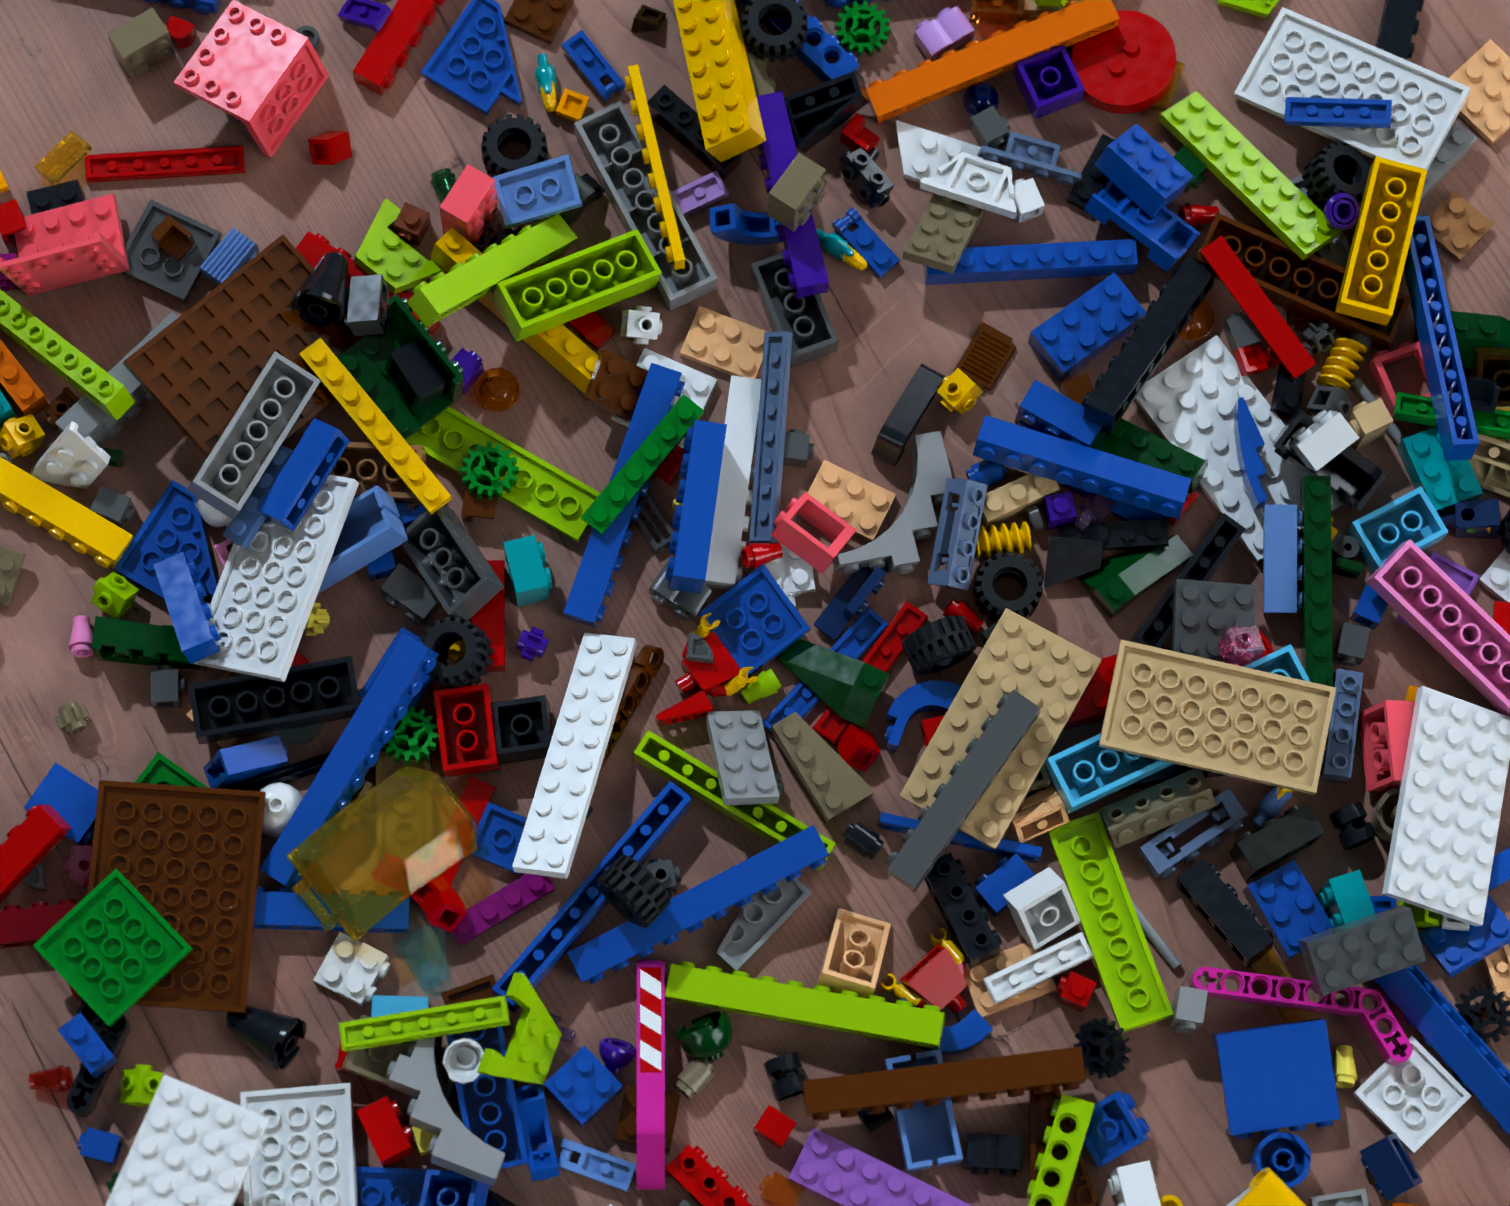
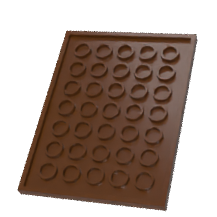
[76,780,266,1013]

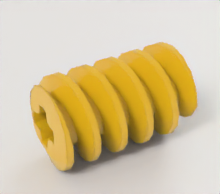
[1316,338,1368,390]
[975,521,1031,560]

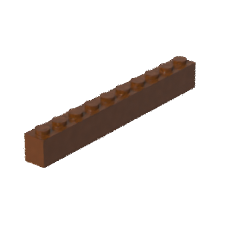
[801,1047,1086,1121]

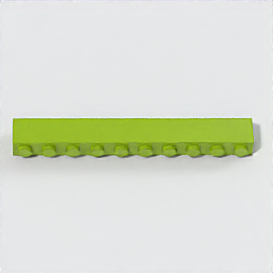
[665,961,945,1049]

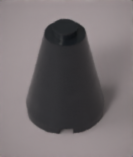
[291,252,349,327]
[226,1005,306,1070]

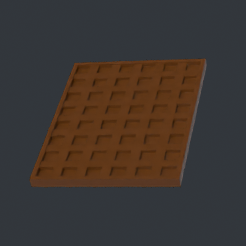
[123,235,364,458]

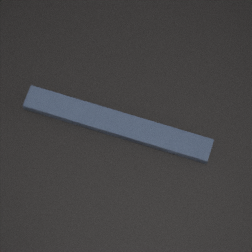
[749,331,793,543]

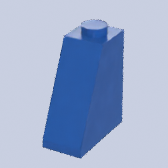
[203,736,288,789]

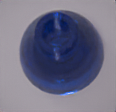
[963,82,999,116]

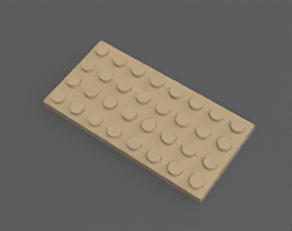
[899,608,1102,850]
[1098,640,1336,795]

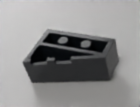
[783,71,870,152]

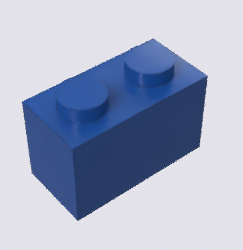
[975,853,1035,918]
[58,1012,118,1079]

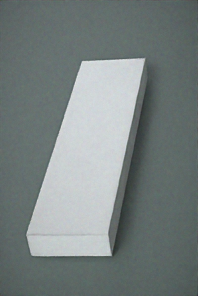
[982,932,1093,1005]

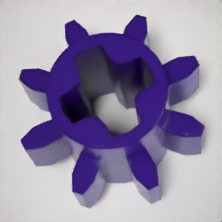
[516,626,549,662]

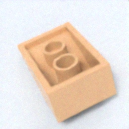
[817,908,891,999]

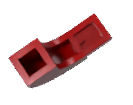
[372,853,467,933]

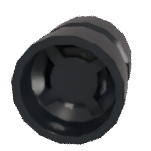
[1329,801,1377,850]
[764,1052,806,1101]

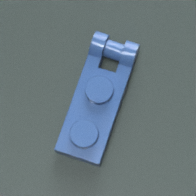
[556,1139,637,1192]

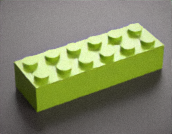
[492,229,662,342]

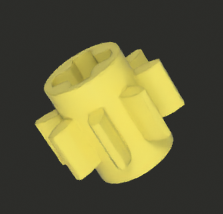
[304,603,330,636]

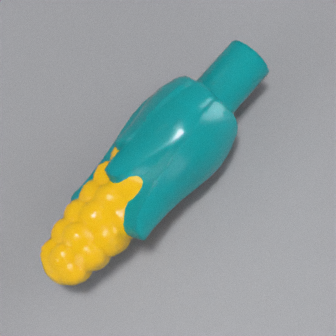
[535,53,558,112]
[816,228,867,271]

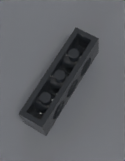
[647,84,742,181]

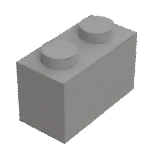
[1168,986,1208,1034]

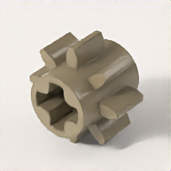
[54,701,91,735]

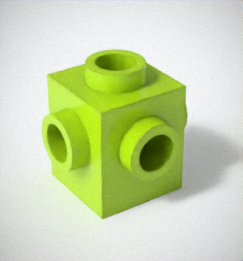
[90,572,139,619]
[119,1064,163,1107]

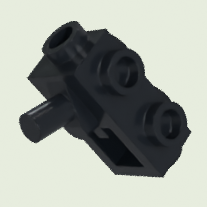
[839,147,894,208]

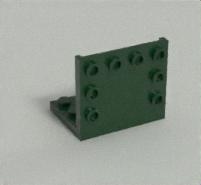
[337,294,464,440]

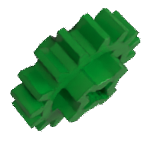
[834,0,891,57]
[460,442,519,501]
[382,706,439,766]

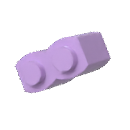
[913,6,975,62]

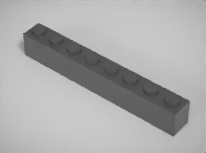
[886,690,1041,892]

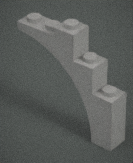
[833,431,954,575]
[386,1037,505,1187]

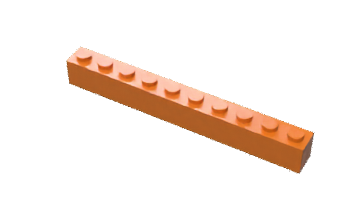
[866,0,1120,123]

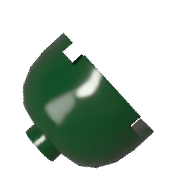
[676,1011,733,1062]

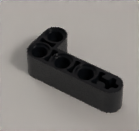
[871,364,945,467]
[66,1002,130,1117]

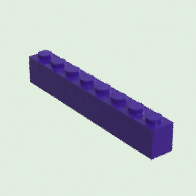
[755,91,829,298]

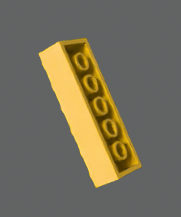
[1335,156,1427,326]

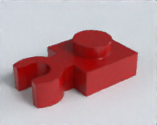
[1233,344,1280,376]

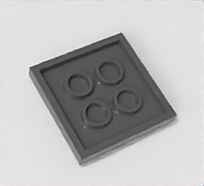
[121,199,222,303]
[1172,579,1256,666]

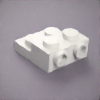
[313,932,390,1007]

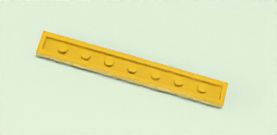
[624,64,685,270]
[299,338,452,515]

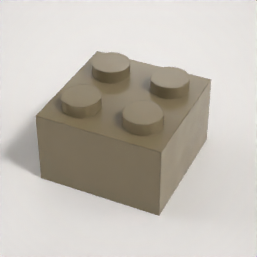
[107,7,175,78]
[767,153,827,232]

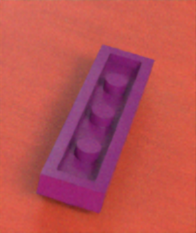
[452,874,555,947]

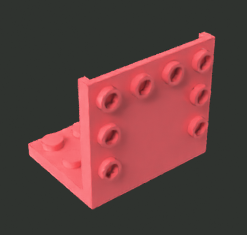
[174,0,329,158]
[0,193,130,296]

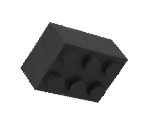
[1229,804,1325,881]

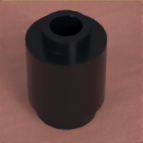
[842,821,884,860]

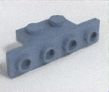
[977,131,1082,185]

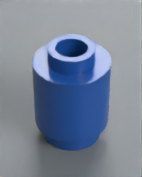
[965,460,1007,487]

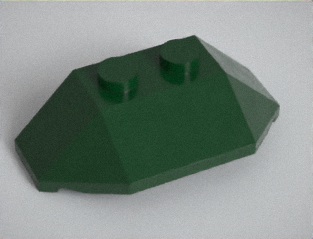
[1414,311,1510,370]

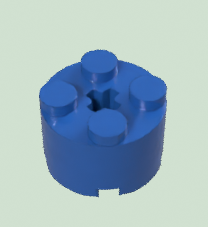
[1250,1132,1311,1189]

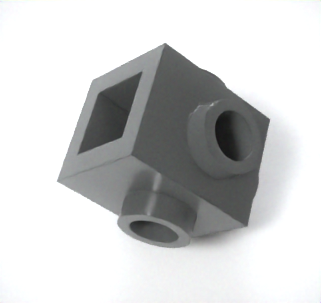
[1307,385,1354,420]
[644,857,681,896]

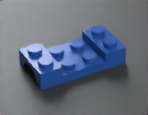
[1084,180,1200,272]

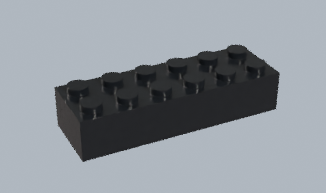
[188,656,360,744]

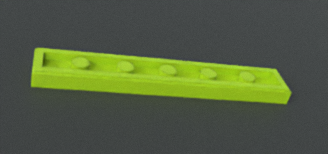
[339,995,510,1052]

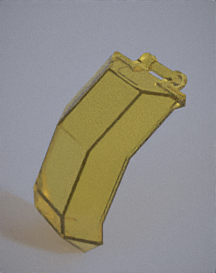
[287,766,477,942]

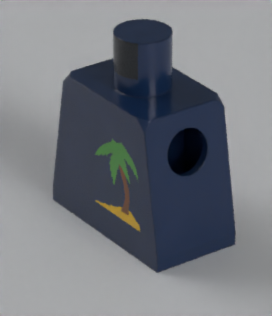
[1438,499,1500,539]

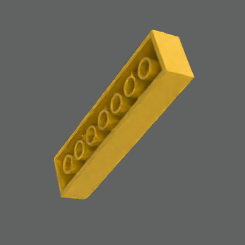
[673,0,766,162]

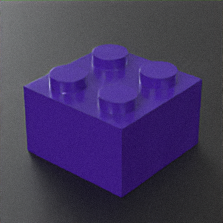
[1013,44,1085,120]

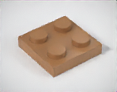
[1429,190,1494,263]

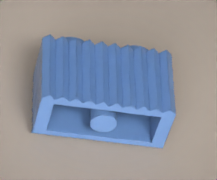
[200,227,260,286]

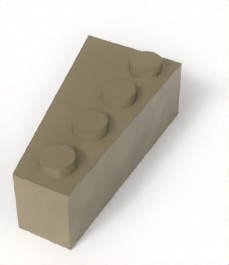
[769,712,875,823]

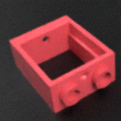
[1368,341,1431,422]
[771,492,857,574]

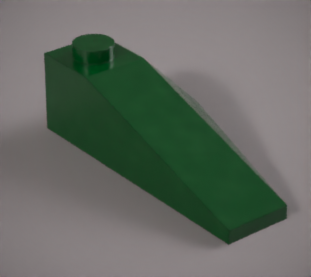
[1077,534,1193,619]
[778,639,889,729]

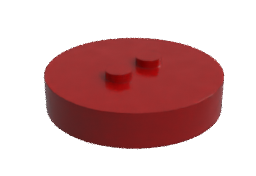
[1072,10,1176,114]

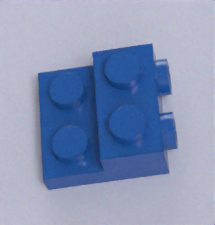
[1071,1090,1150,1168]

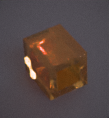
[758,1171,804,1206]

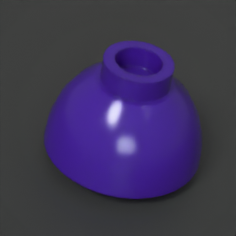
[1324,193,1360,230]
[599,1038,637,1073]

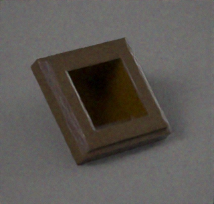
[631,4,666,33]

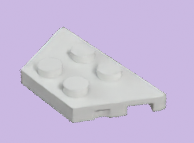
[895,120,983,183]
[920,152,1017,219]
[30,421,111,489]

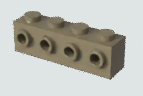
[1099,768,1217,848]

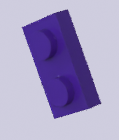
[337,0,392,32]

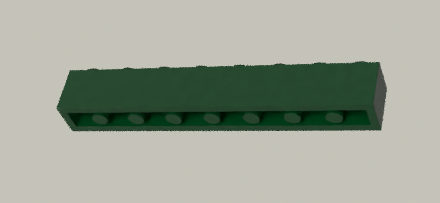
[1300,475,1333,687]

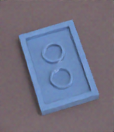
[493,154,583,229]

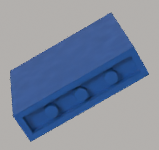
[1212,1018,1340,1139]

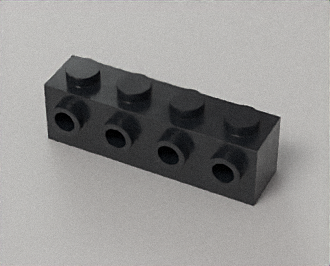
[924,852,1002,969]
[1176,858,1274,969]

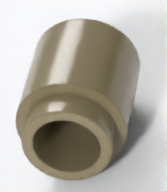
[674,1058,715,1099]

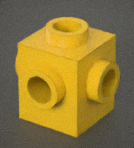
[937,368,984,415]
[0,413,45,459]

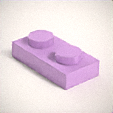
[671,170,729,217]

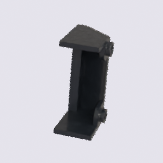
[1273,407,1386,511]

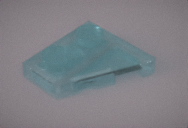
[396,924,448,992]

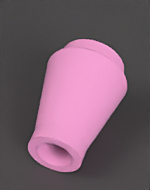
[68,615,93,658]

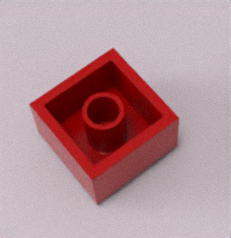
[356,1096,416,1168]

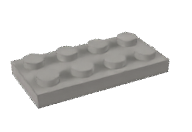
[705,710,779,805]

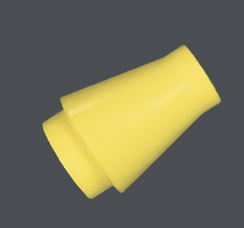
[1333,1045,1358,1088]

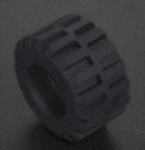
[742,0,808,63]
[481,114,548,178]
[1302,142,1371,211]
[973,552,1043,622]
[420,616,494,688]
[902,616,977,675]
[597,855,671,928]

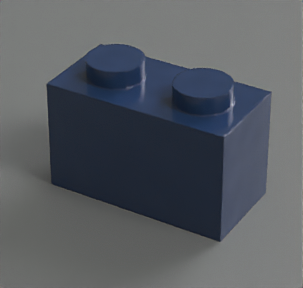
[1359,1132,1423,1201]

